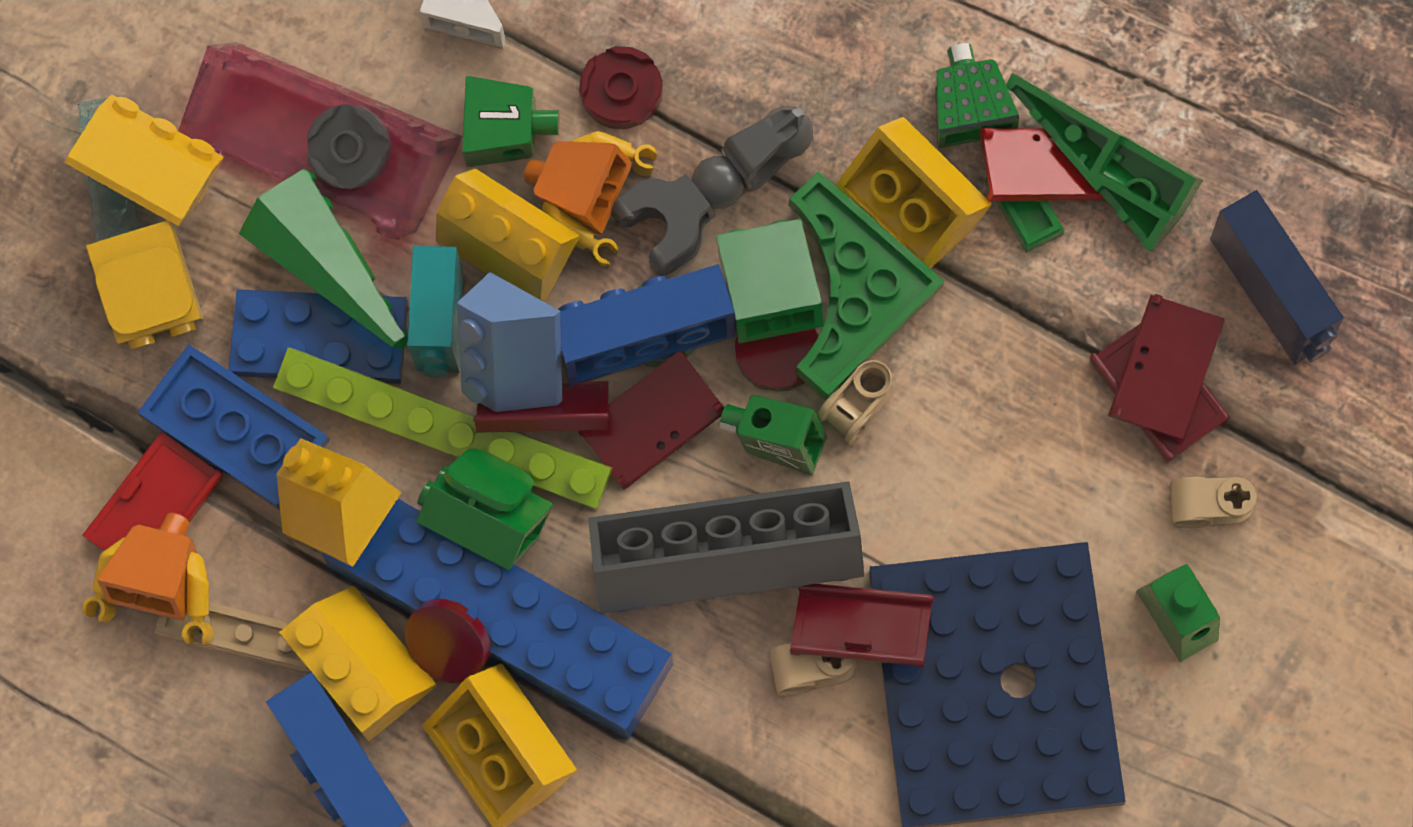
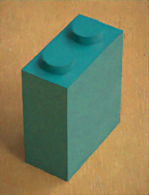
[408,246,465,377]

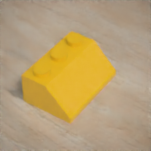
[64,94,224,226]
[835,117,992,269]
[436,169,580,302]
[276,438,402,567]
[279,586,437,743]
[422,663,577,827]

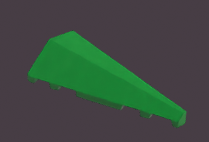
[1006,73,1203,251]

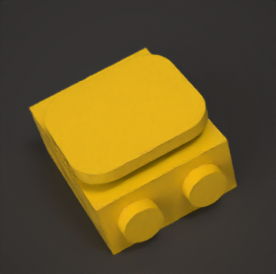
[86,220,204,350]

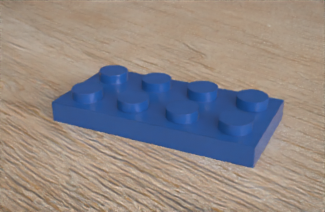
[229,289,408,384]
[137,344,330,509]

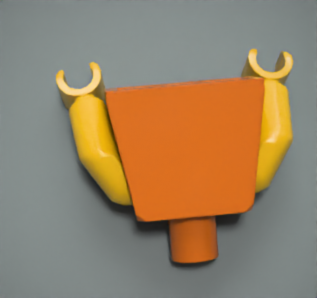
[524,131,657,268]
[82,513,214,645]

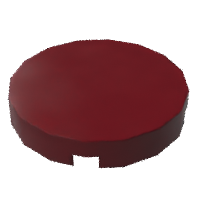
[579,46,663,129]
[735,329,819,392]
[405,598,490,683]

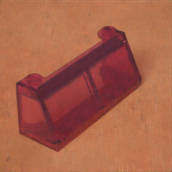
[178,42,462,240]

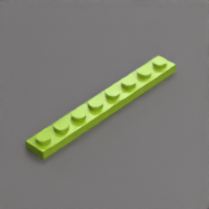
[273,347,613,509]

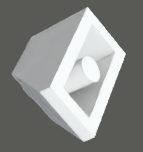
[420,0,506,48]

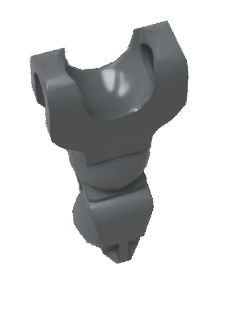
[611,106,813,276]

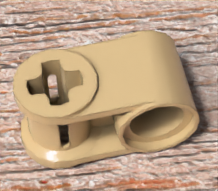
[817,360,893,445]
[1170,477,1257,528]
[769,643,856,696]

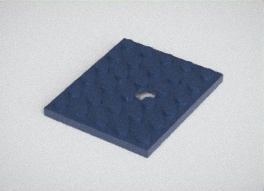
[869,542,1126,827]

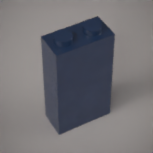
[1210,190,1344,365]

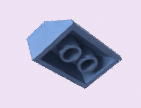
[457,272,562,412]

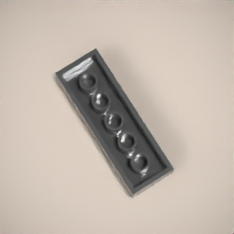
[588,481,865,614]

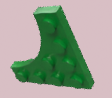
[788,171,944,400]

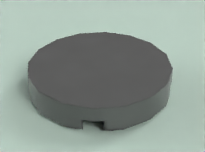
[307,104,391,189]

